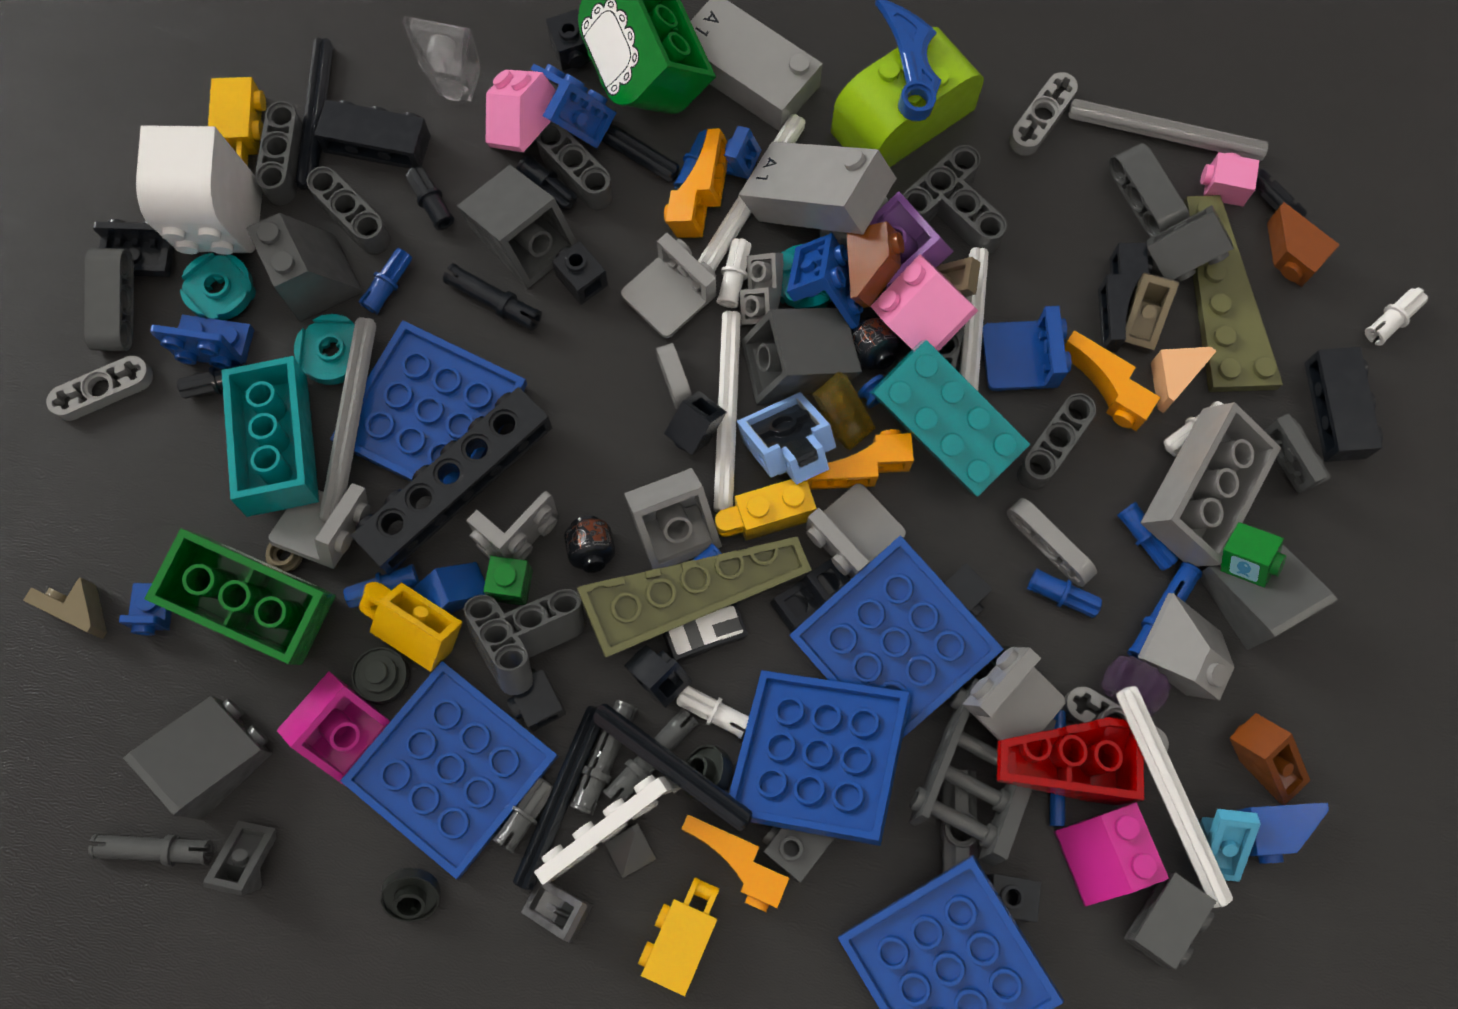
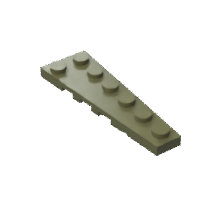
[1183,195,1283,392]
[577,537,812,658]

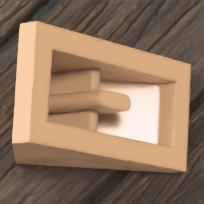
[1151,347,1216,413]

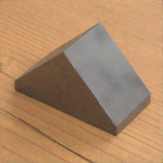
[521,879,593,943]

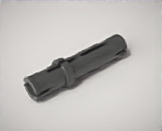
[570,700,638,816]
[602,707,699,802]
[88,833,214,866]

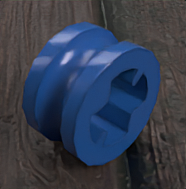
[857,374,885,408]

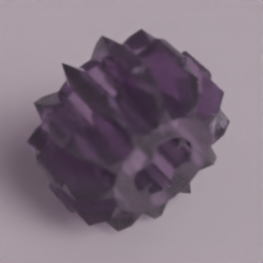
[1101,656,1171,716]

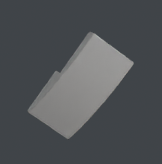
[740,253,783,325]

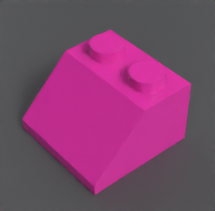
[277,671,390,786]
[1054,802,1169,906]

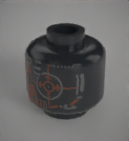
[851,317,900,370]
[564,515,615,573]

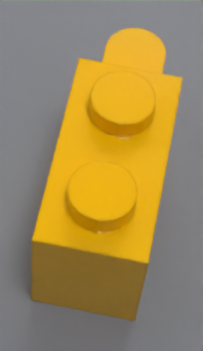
[208,77,266,166]
[715,479,817,541]
[359,582,462,672]
[638,877,720,996]

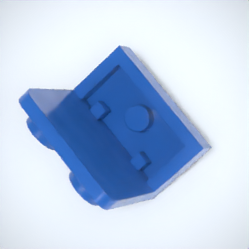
[982,306,1072,391]

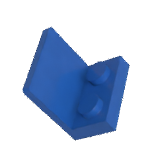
[531,63,616,149]
[787,233,863,329]
[150,314,254,369]

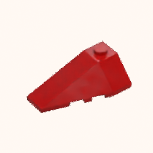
[997,717,1144,806]

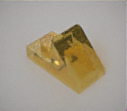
[812,372,876,450]

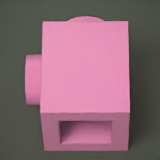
[1200,152,1259,207]

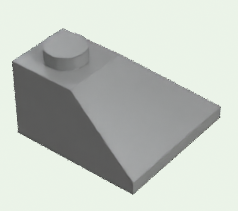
[1138,593,1235,701]

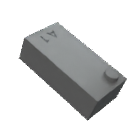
[691,0,823,132]
[739,142,897,235]
[1141,402,1281,566]

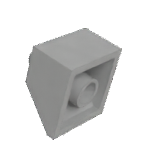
[624,468,722,569]

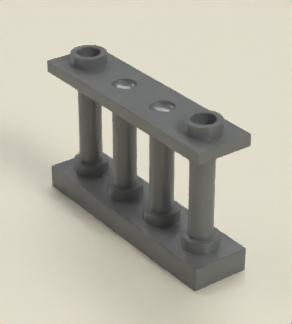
[908,678,1056,866]

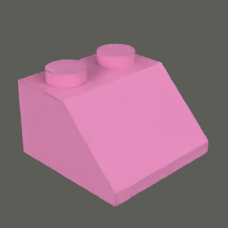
[486,70,556,153]
[870,254,978,352]

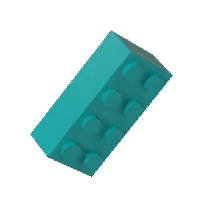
[870,340,1030,497]
[221,356,319,517]

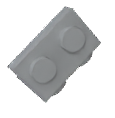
[621,233,716,338]
[269,483,370,569]
[806,483,906,578]
[466,491,558,560]
[962,647,1065,741]

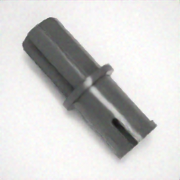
[492,778,553,854]

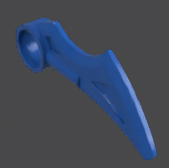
[875,0,941,121]

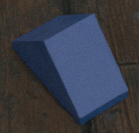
[412,562,485,614]

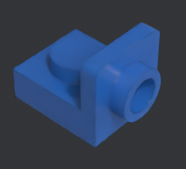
[724,126,762,179]
[119,583,172,636]

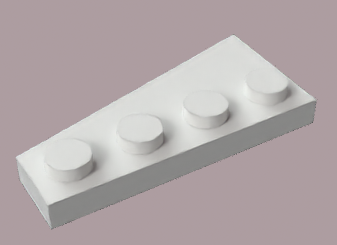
[534,774,681,885]

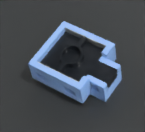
[737,392,836,485]

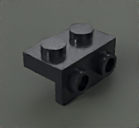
[93,219,174,277]

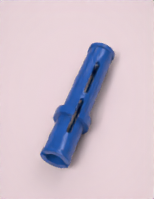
[1127,562,1203,665]

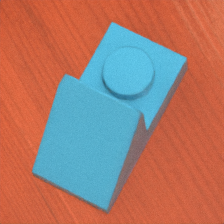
[1200,808,1261,882]

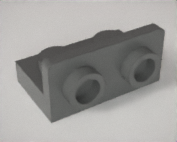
[1264,413,1330,495]

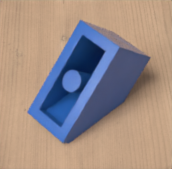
[1237,803,1329,864]

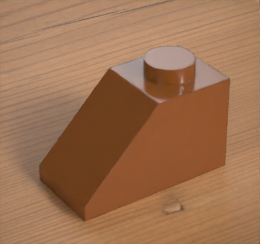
[1267,202,1340,287]
[847,221,904,308]
[1230,713,1311,805]

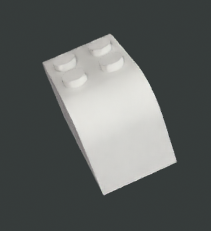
[136,125,263,255]

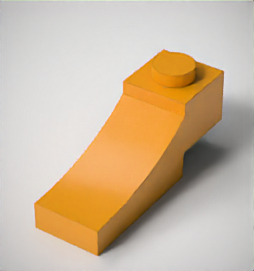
[664,128,728,238]
[1065,330,1160,431]
[807,429,914,490]
[681,815,790,912]

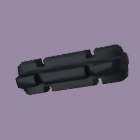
[1255,168,1307,217]

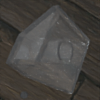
[403,16,482,102]

